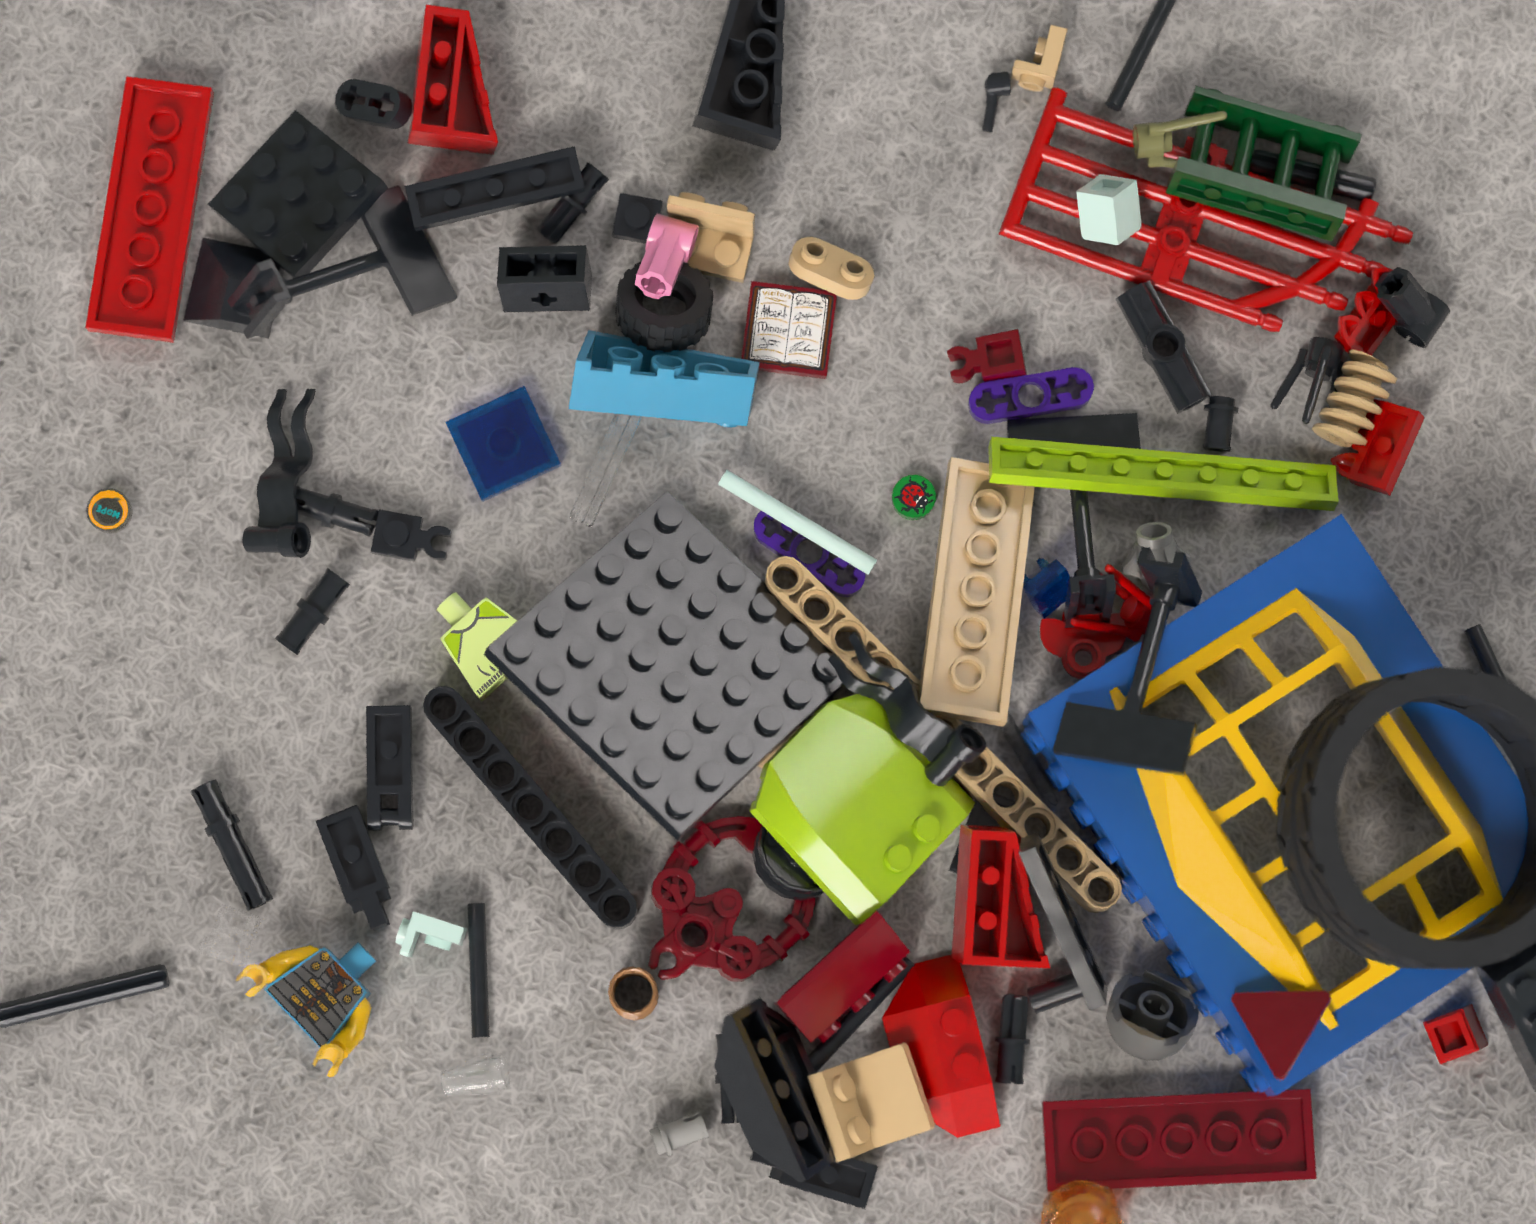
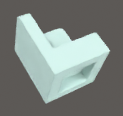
[1076,174,1142,245]

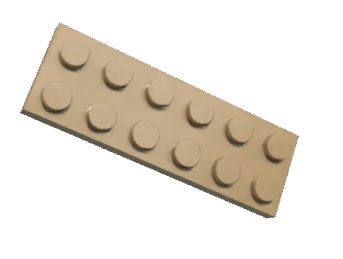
[918,457,1035,727]

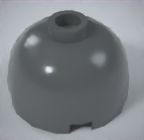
[1106,970,1199,1061]

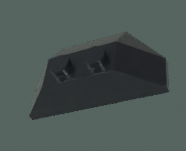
[714,998,834,1182]

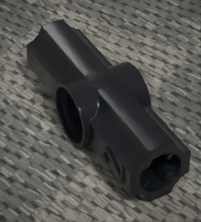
[1116,280,1212,414]

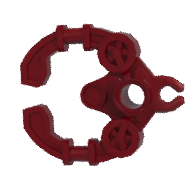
[647,816,816,982]

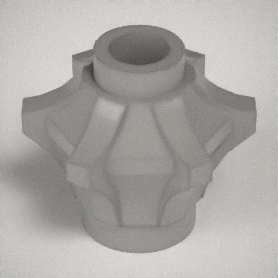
[1122,522,1191,590]

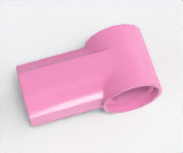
[635,213,699,299]

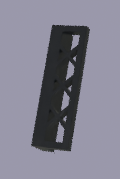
[405,146,585,231]

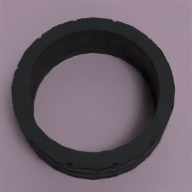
[1276,667,1536,969]

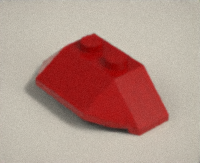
[882,954,1001,1138]

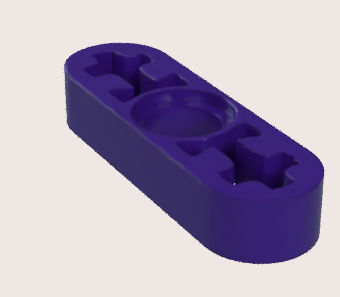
[968,367,1094,424]
[754,511,865,597]

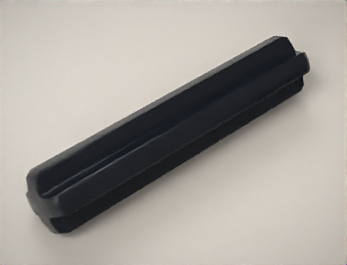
[1249,149,1376,201]

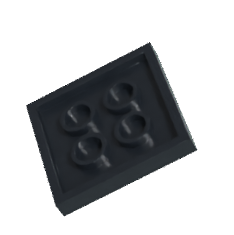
[208,110,388,278]

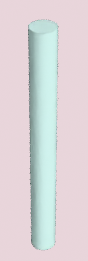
[718,470,877,575]

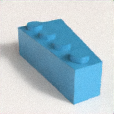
[569,330,760,428]

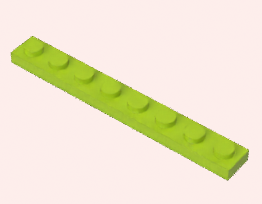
[988,437,1339,511]

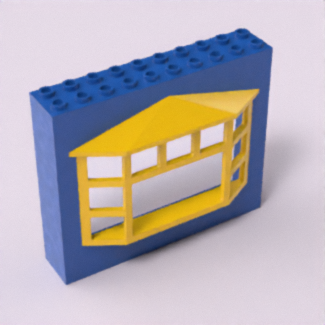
[1020,514,1528,1096]

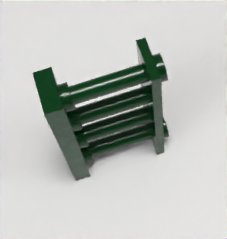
[1166,86,1362,242]

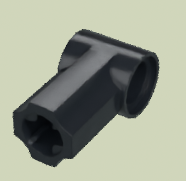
[1375,267,1450,348]

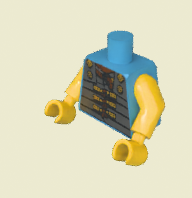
[236,942,376,1077]

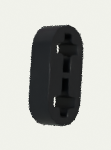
[335,79,413,129]

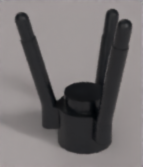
[1270,337,1344,424]

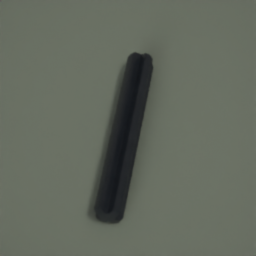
[0,964,169,1028]

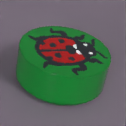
[892,475,936,520]

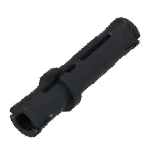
[190,779,274,911]

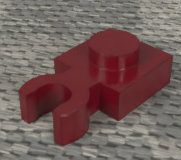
[947,329,1027,383]

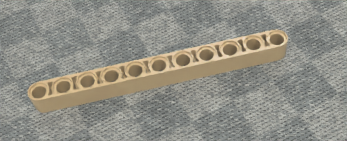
[764,556,1122,913]

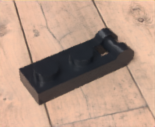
[366,705,414,831]

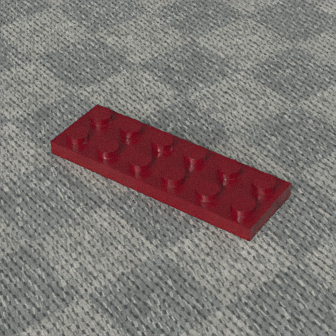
[1041,1089,1317,1192]

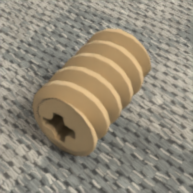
[1312,349,1397,447]

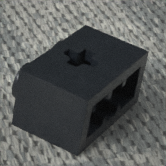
[497,245,592,312]

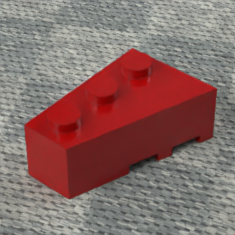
[408,4,498,155]
[951,825,1051,969]

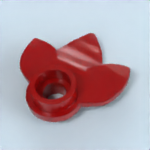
[1040,612,1126,680]

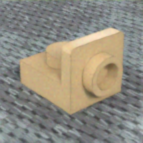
[1011,25,1067,91]

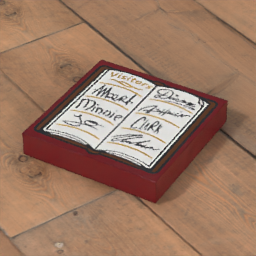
[741,281,837,379]

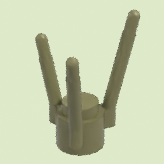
[1133,111,1231,171]

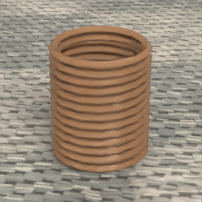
[608,967,659,1020]

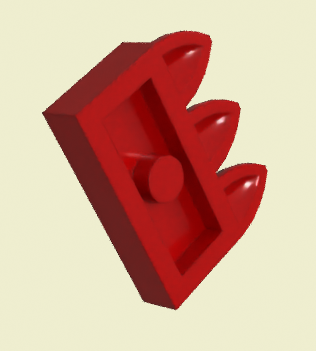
[1334,267,1397,356]
[1330,399,1425,496]

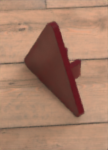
[1231,990,1332,1080]

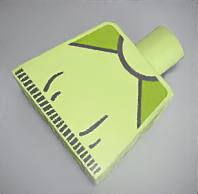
[437,592,517,702]

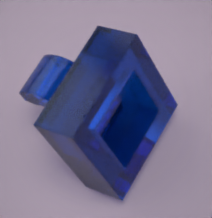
[1023,558,1070,619]

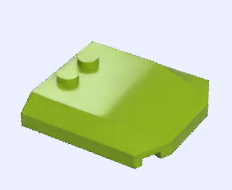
[749,694,975,925]

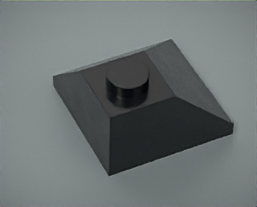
[183,237,284,339]

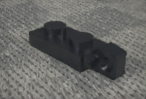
[316,805,392,931]
[750,1150,878,1209]

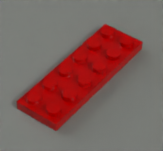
[85,76,214,343]

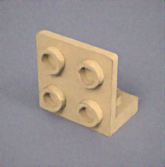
[667,192,755,283]
[807,1043,935,1162]

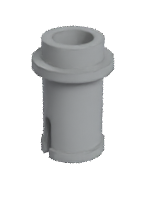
[649,1110,709,1156]

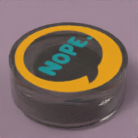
[86,488,133,534]

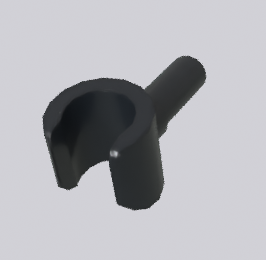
[982,72,1011,133]

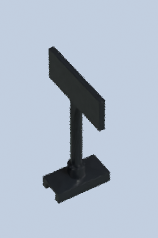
[228,185,458,339]
[1007,413,1141,628]
[1052,547,1202,776]

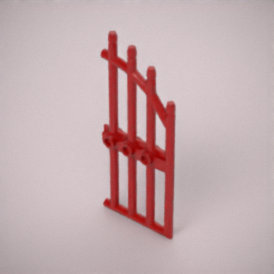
[998,87,1414,333]

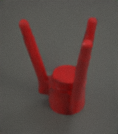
[1070,564,1152,642]

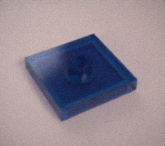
[445,386,561,502]

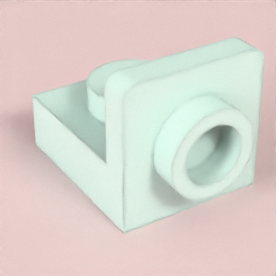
[395,911,467,958]

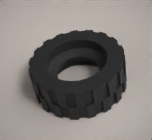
[615,262,714,352]

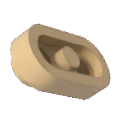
[789,237,874,300]

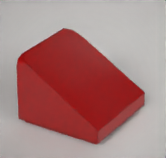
[1423,1004,1488,1064]

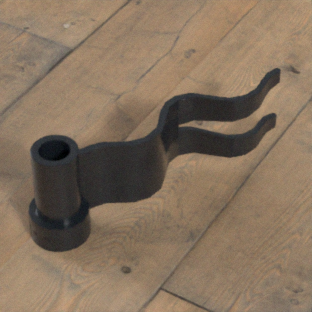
[242,389,316,558]
[828,631,986,787]

